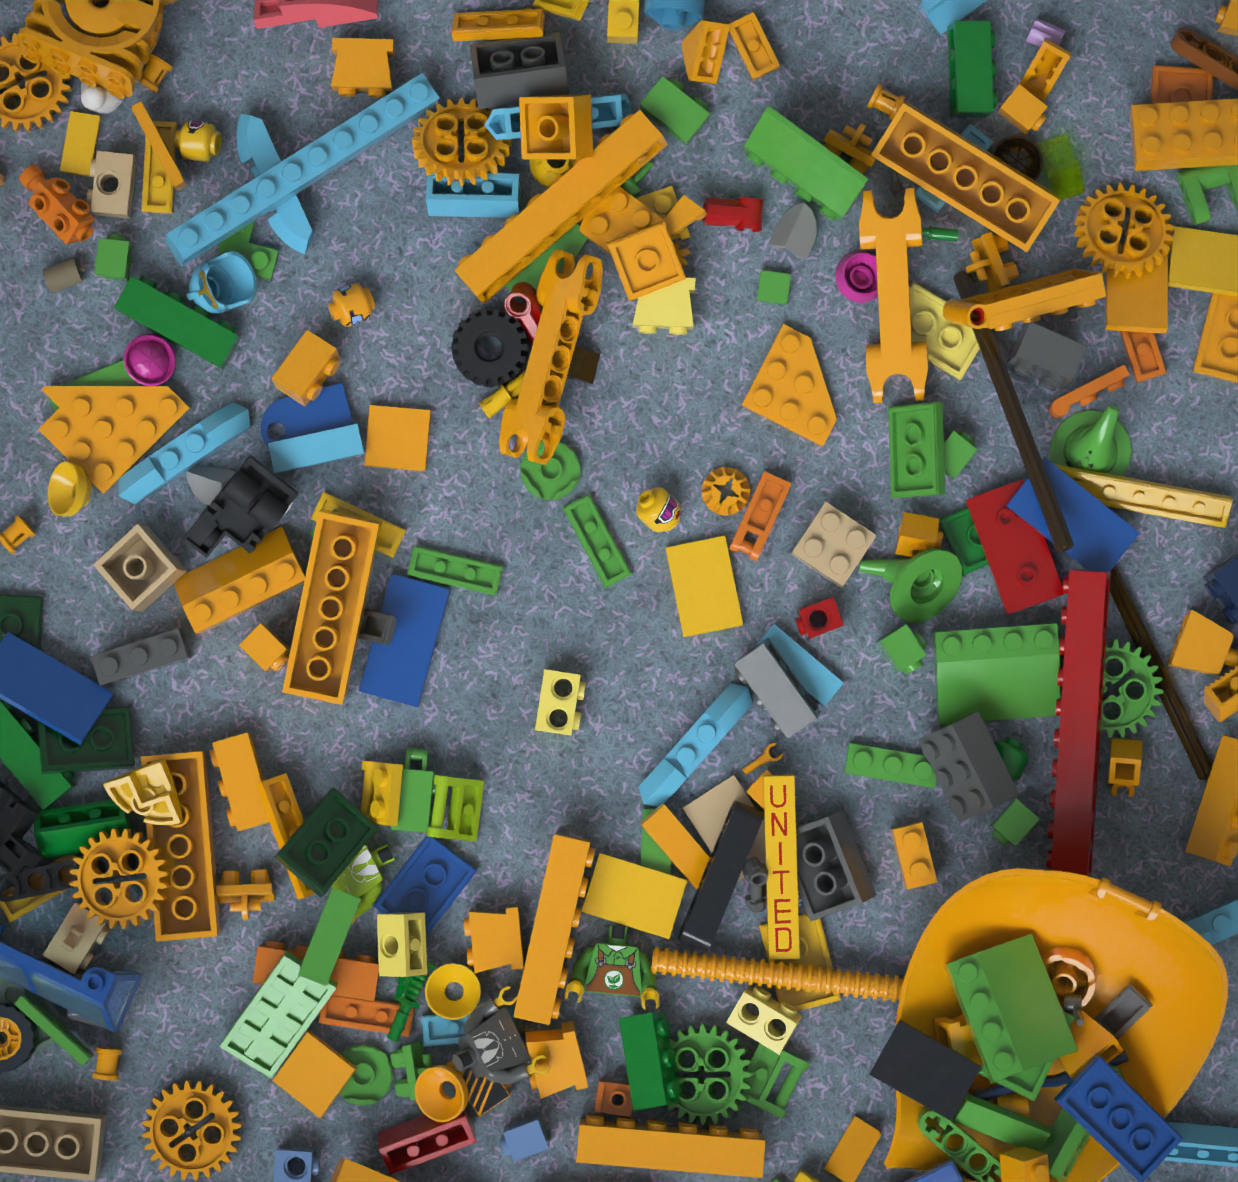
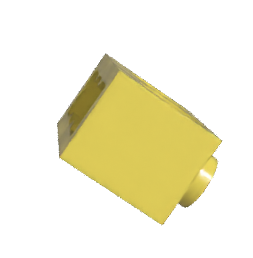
[535,669,586,736]
[726,986,802,1054]

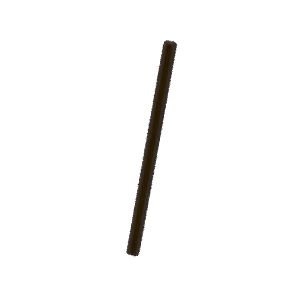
[953,271,1074,552]
[1110,564,1212,780]

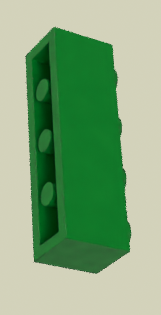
[113,275,241,370]
[0,698,75,810]

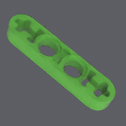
[917,1107,1001,1182]

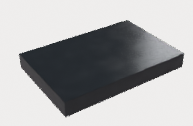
[869,1020,982,1121]

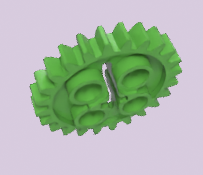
[1101,639,1163,738]
[668,1024,755,1125]

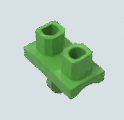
[390,1041,442,1101]

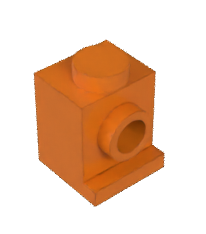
[594,1079,638,1117]

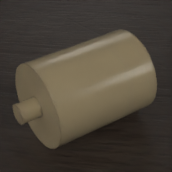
[42,258,86,294]

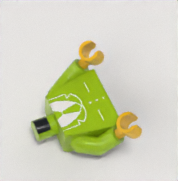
[331,843,395,924]

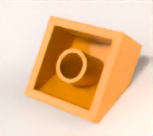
[519,94,593,159]

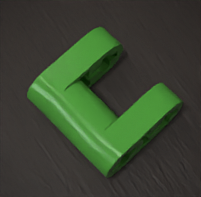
[1176,165,1238,225]

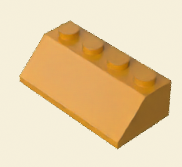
[174,526,306,635]

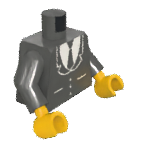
[452,986,551,1085]

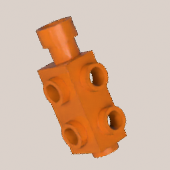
[19,164,95,245]

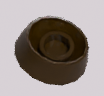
[991,136,1043,180]

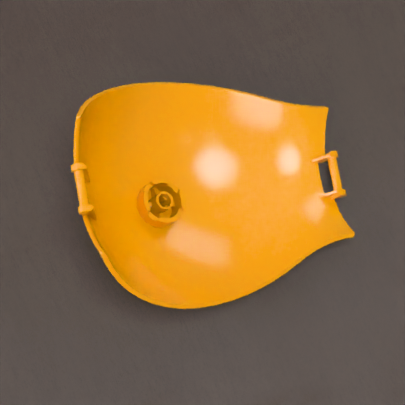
[884,868,1228,1182]

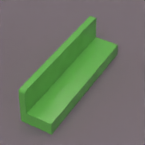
[1040,1064,1124,1182]

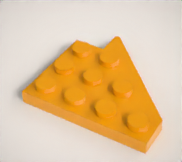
[38,386,190,494]

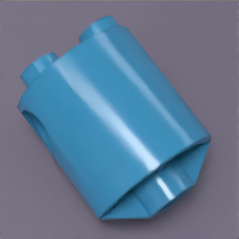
[643,0,705,30]

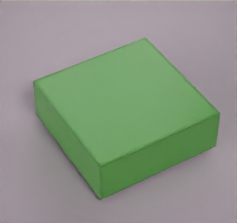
[757,270,791,305]

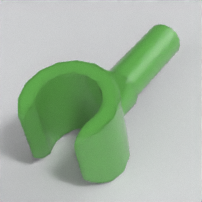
[622,161,654,197]

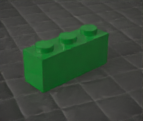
[947,21,997,117]
[34,800,133,859]
[619,1012,680,1111]

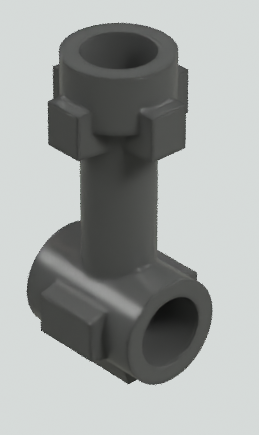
[742,857,768,913]

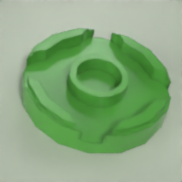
[520,441,581,500]
[339,1044,394,1106]

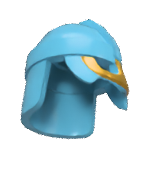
[186,251,257,313]

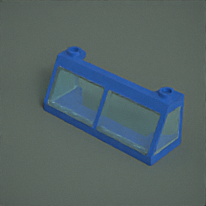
[0,923,143,1032]

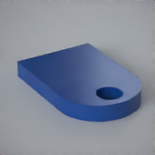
[261,382,354,448]

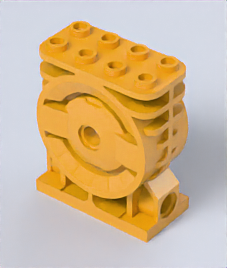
[17,0,178,99]

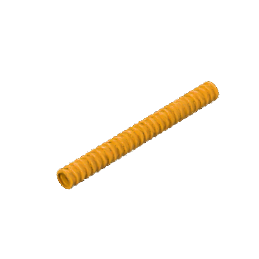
[651,947,905,1003]

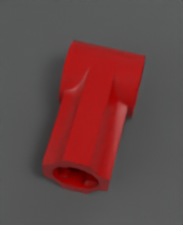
[702,197,764,232]
[504,282,542,346]

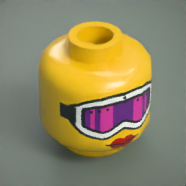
[174,120,222,162]
[636,487,681,533]

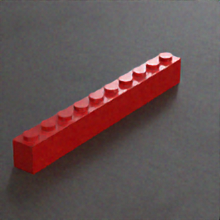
[1046,569,1111,877]

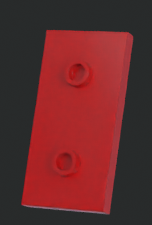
[965,479,1064,615]

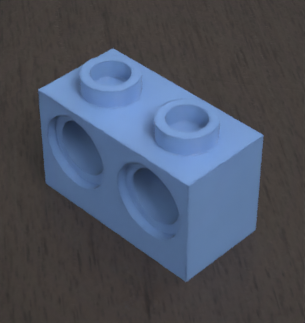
[500,1114,550,1162]
[273,1147,320,1182]

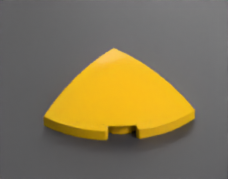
[103,758,183,825]

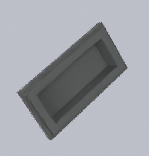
[359,609,397,645]
[1093,984,1153,1040]

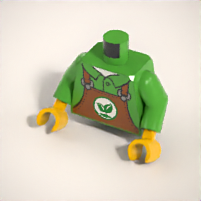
[564,925,660,1009]

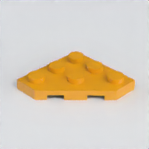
[741,324,837,447]

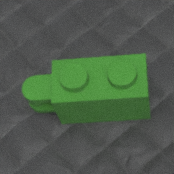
[391,747,436,833]

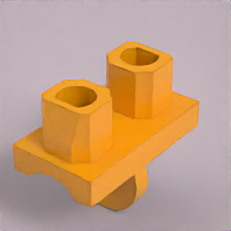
[823,123,876,174]
[965,232,1019,292]
[216,869,275,920]

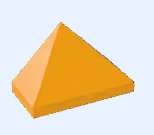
[682,20,730,84]
[1019,38,1072,101]

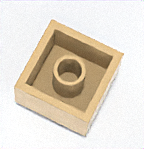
[790,502,877,588]
[93,524,187,612]

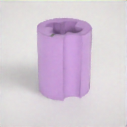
[1026,18,1066,47]

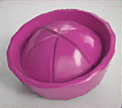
[835,250,878,303]
[123,334,176,386]

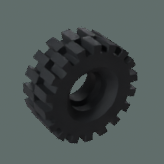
[451,309,528,388]

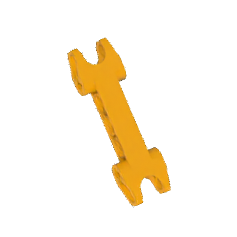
[859,187,929,403]
[499,249,603,465]

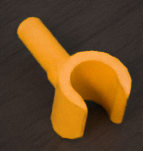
[742,743,783,775]

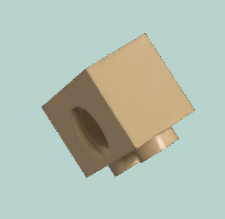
[87,151,137,219]

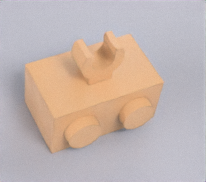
[43,901,111,974]

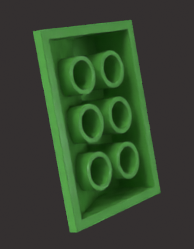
[743,106,869,221]
[932,623,1060,724]
[945,934,1078,1084]

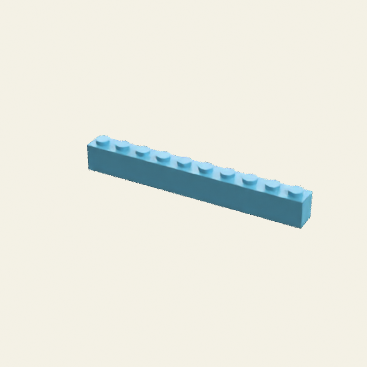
[165,73,440,267]

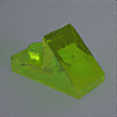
[1037,135,1084,201]

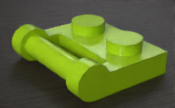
[427,775,484,842]

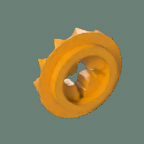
[701,467,750,516]

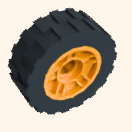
[0,1003,38,1073]

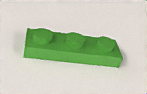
[844,743,937,788]

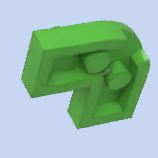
[218,220,279,281]

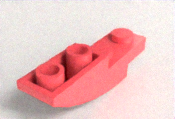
[253,0,379,29]

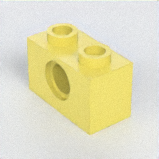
[377,912,427,977]

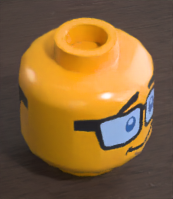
[328,283,375,327]

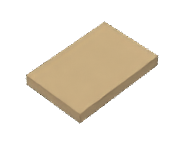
[683,775,766,882]

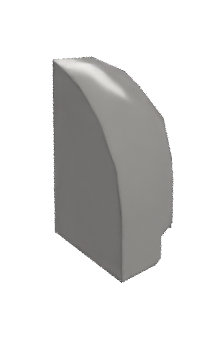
[768,203,817,260]
[186,467,236,509]

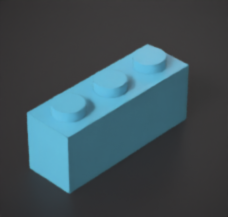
[426,173,521,218]

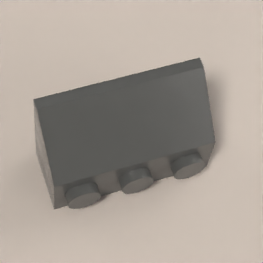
[796,810,877,922]

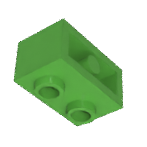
[876,624,927,674]

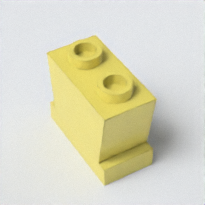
[633,278,696,335]

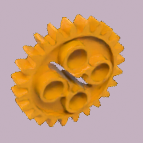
[0,33,72,133]
[412,98,511,187]
[1074,183,1174,279]
[69,828,171,929]
[142,1079,243,1181]

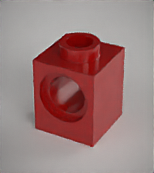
[794,597,844,639]

